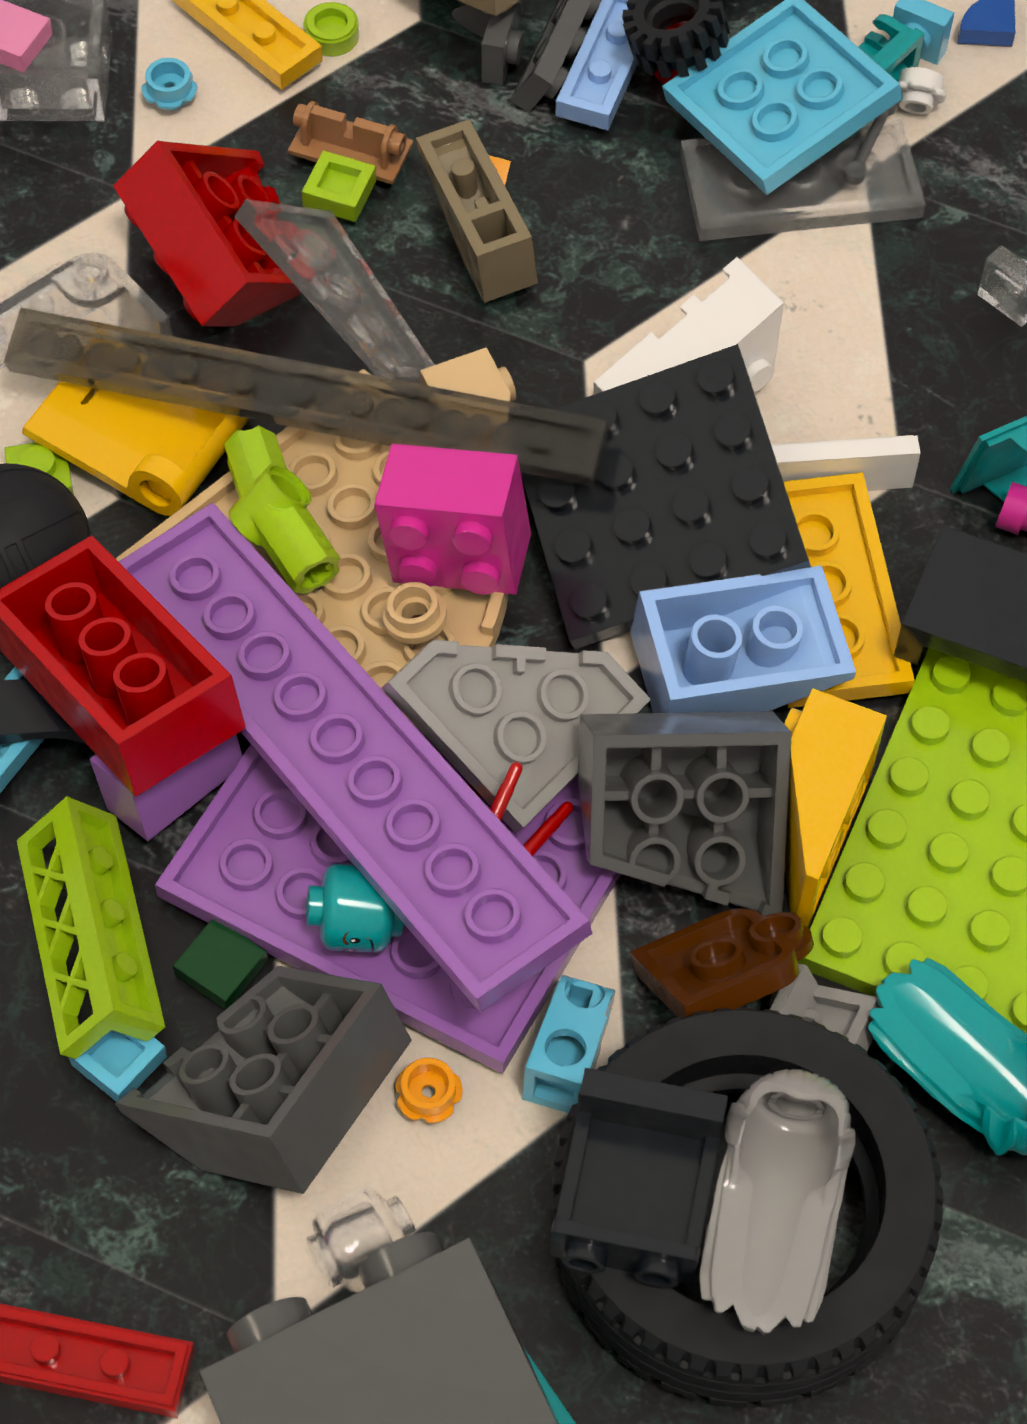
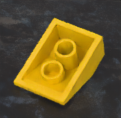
[784,688,887,928]

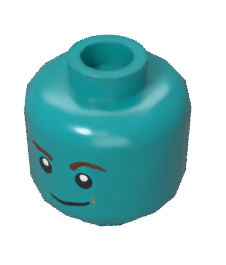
[306,863,404,953]

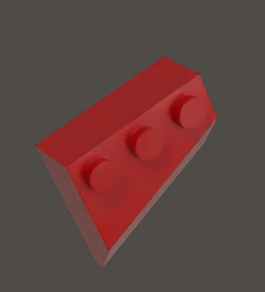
[113,140,314,327]

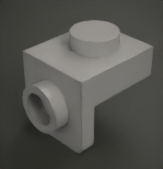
[769,964,880,1051]

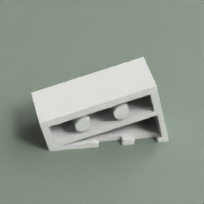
[593,257,784,395]

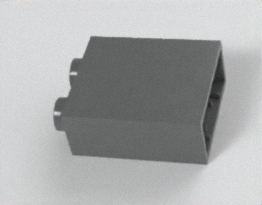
[199,1232,559,1424]

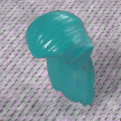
[868,958,1027,1155]

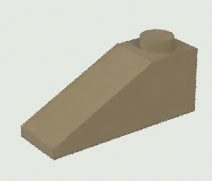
[416,119,538,303]

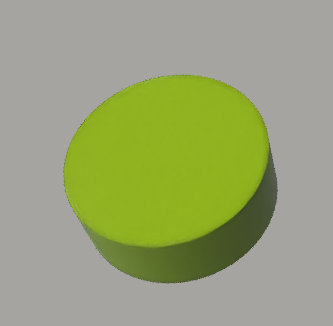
[303,2,359,57]

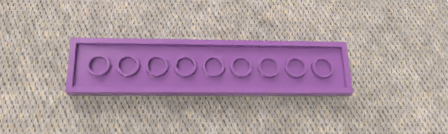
[118,502,592,1013]

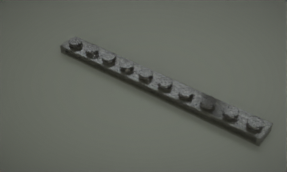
[3,307,609,486]

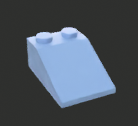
[630,565,856,713]

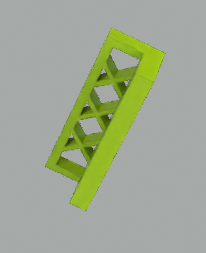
[16,796,165,1059]

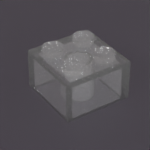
[0,0,112,121]

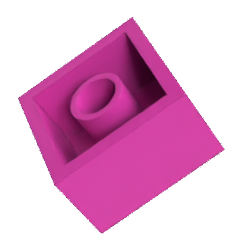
[374,444,531,595]

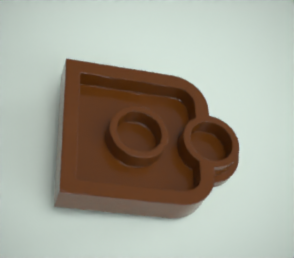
[629,909,814,1017]

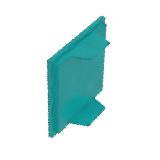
[950,416,1027,502]

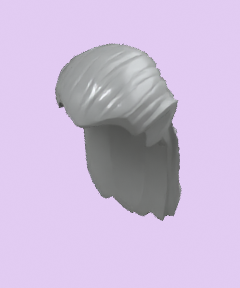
[699,1069,856,1334]

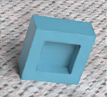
[889,0,954,65]
[69,1030,167,1102]

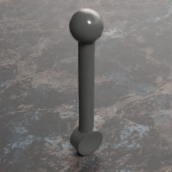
[843,103,898,185]

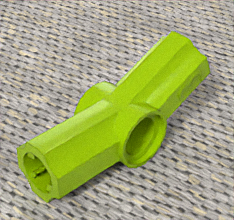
[224,425,340,594]

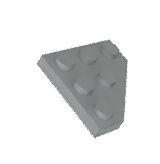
[381,640,651,832]

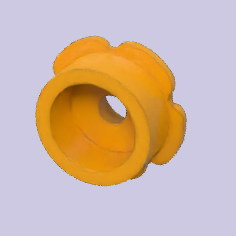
[395,1058,463,1124]

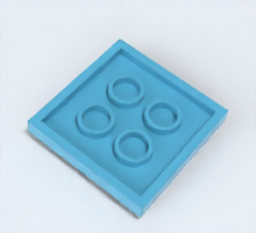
[662,0,902,195]

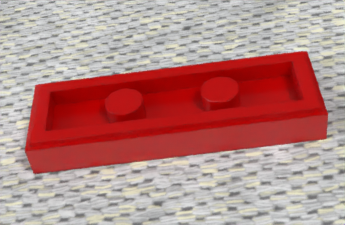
[0,1303,195,1419]

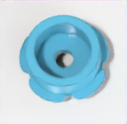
[142,58,197,110]

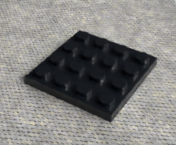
[508,344,811,649]

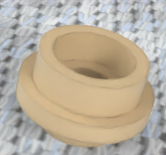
[382,582,447,644]

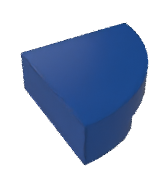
[958,0,1015,46]

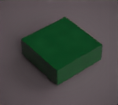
[173,919,268,1010]

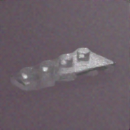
[234,199,434,391]

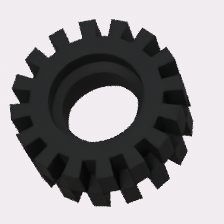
[622,0,730,79]

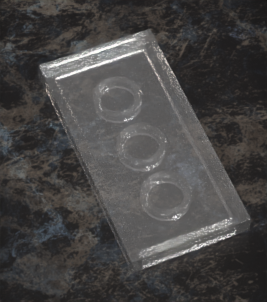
[680,118,925,241]

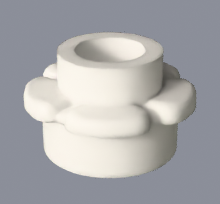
[898,67,946,115]

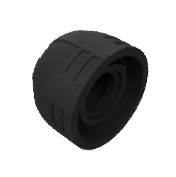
[0,463,91,588]

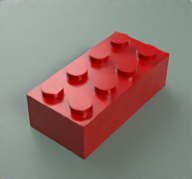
[0,535,246,797]

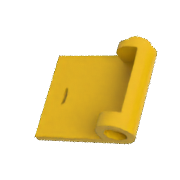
[22,331,256,516]

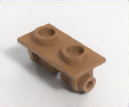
[288,101,414,185]

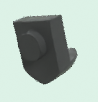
[452,3,524,86]

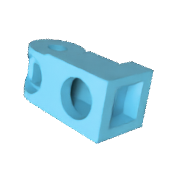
[522,975,615,1113]

